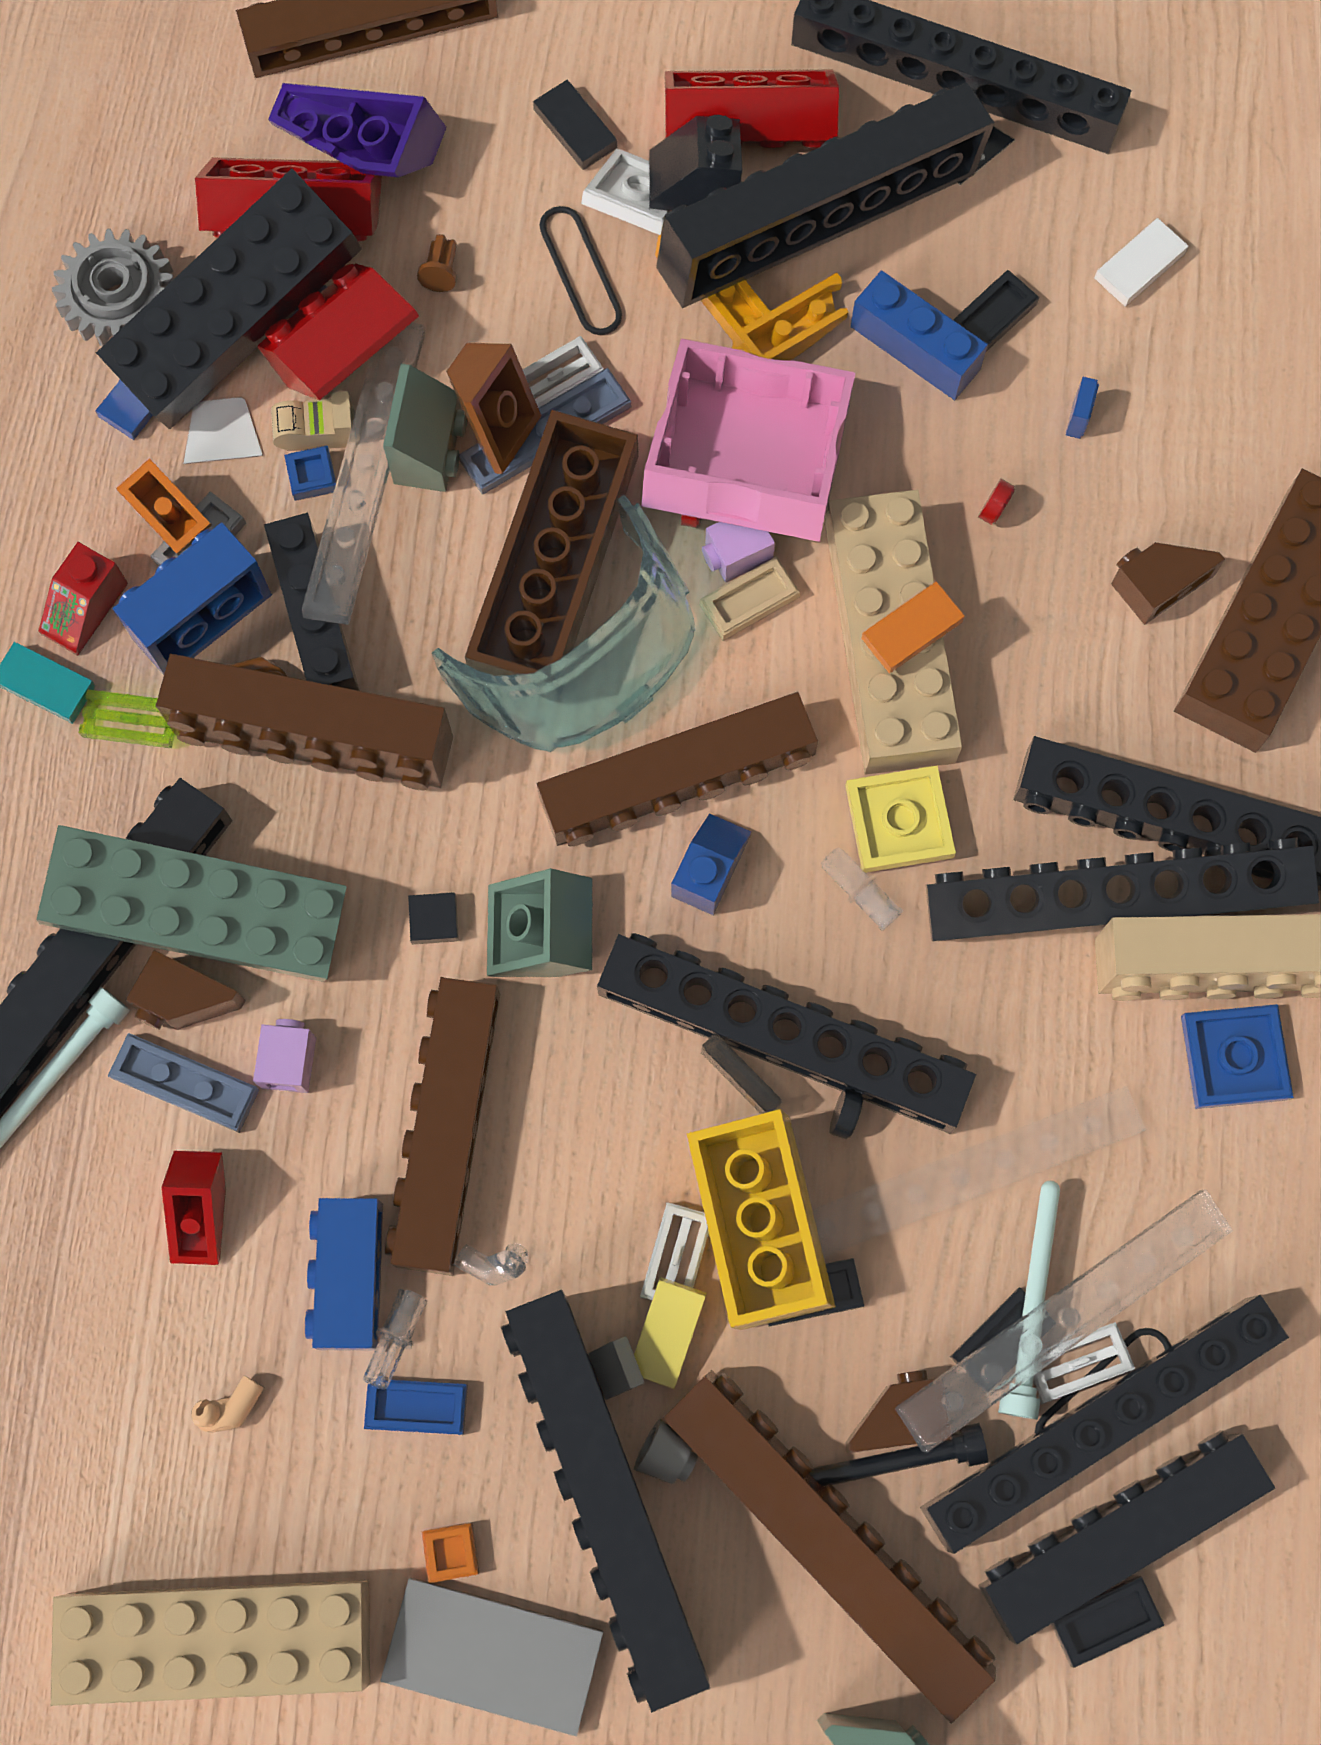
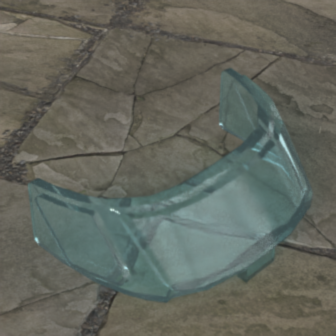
[431,495,695,752]

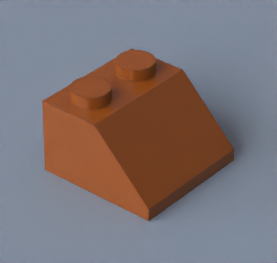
[446,343,542,474]

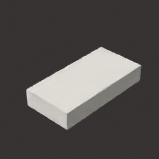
[1095,218,1188,307]

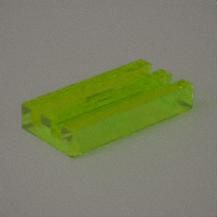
[78,689,175,749]

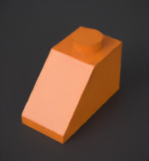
[116,458,212,556]

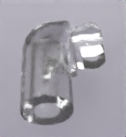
[454,1243,529,1286]

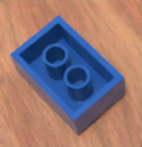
[112,522,272,675]

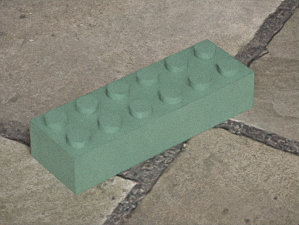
[36,825,347,982]

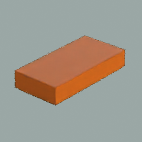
[861,581,965,674]

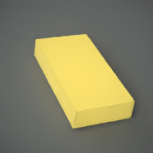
[634,1277,707,1389]

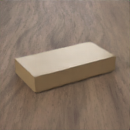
[700,556,800,641]

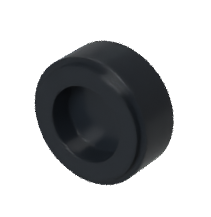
[829,1088,863,1139]

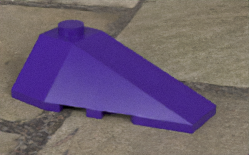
[268,83,447,178]

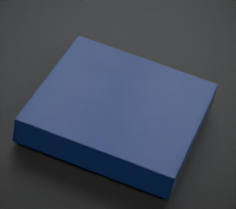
[1181,1004,1294,1109]

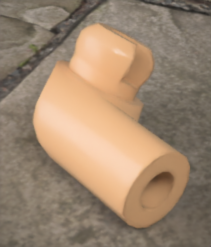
[191,1375,265,1433]

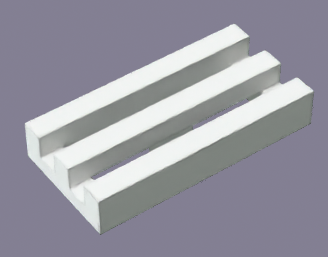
[522,336,604,408]
[640,1202,709,1300]
[1033,1322,1135,1404]

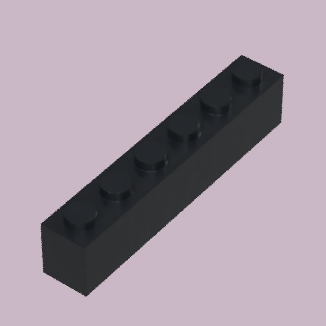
[978,1430,1275,1644]

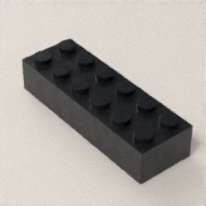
[96,168,362,429]

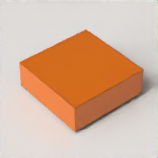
[422,1522,480,1583]

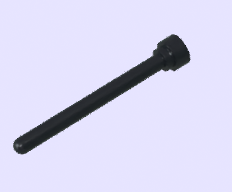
[810,1423,988,1487]

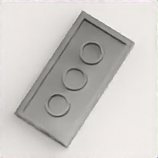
[380,1578,604,1737]

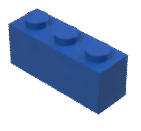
[850,270,988,401]
[305,1198,383,1351]

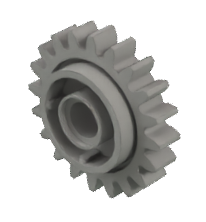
[52,229,174,346]

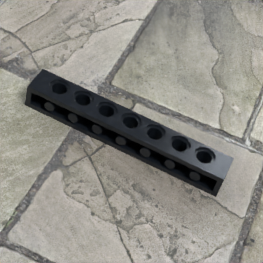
[791,0,1132,154]
[1013,736,1321,892]
[925,838,1319,941]
[597,933,976,1134]
[920,1294,1289,1554]

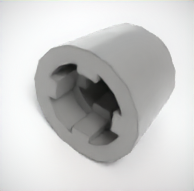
[634,1419,698,1484]

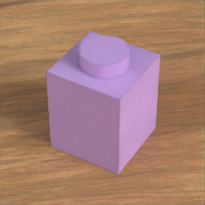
[702,522,775,582]
[253,1019,316,1093]

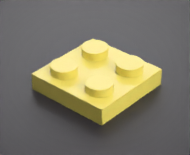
[845,765,956,873]

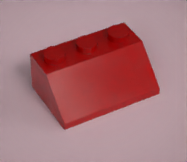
[257,264,419,401]

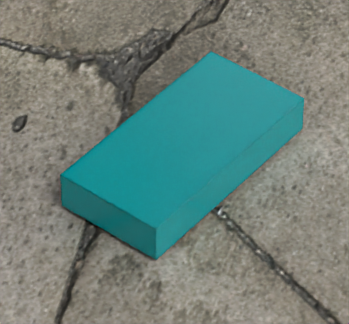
[0,642,96,724]

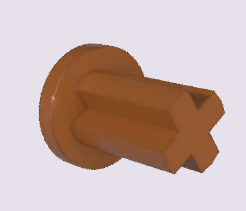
[417,234,457,292]

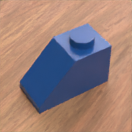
[671,813,752,916]

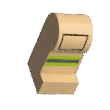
[271,391,357,451]

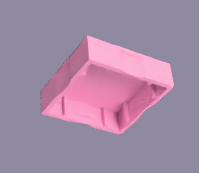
[641,339,856,542]

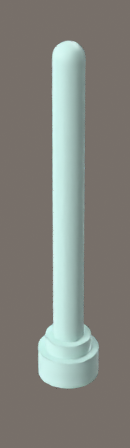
[0,987,131,1148]
[998,1181,1060,1420]

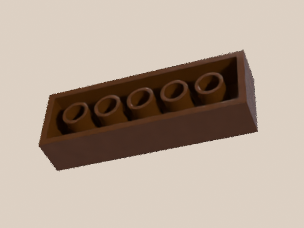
[465,409,639,700]
[1173,468,1321,753]
[156,654,453,791]

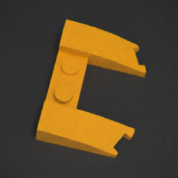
[655,234,848,361]

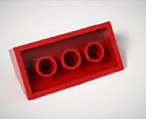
[665,69,839,148]
[195,157,382,242]

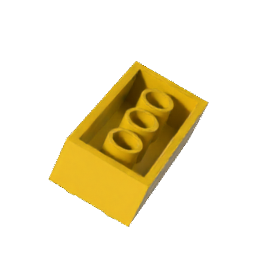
[686,1109,836,1330]

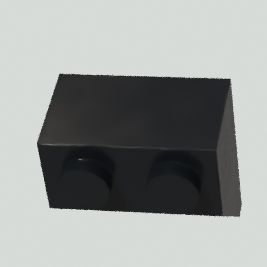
[649,115,742,211]

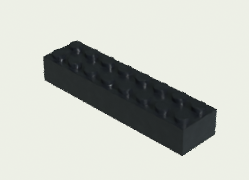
[656,82,995,309]
[501,1289,710,1713]

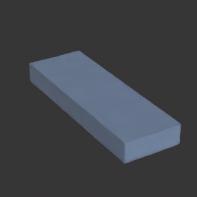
[108,1033,260,1133]

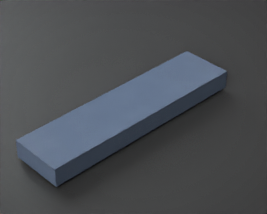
[459,368,631,495]

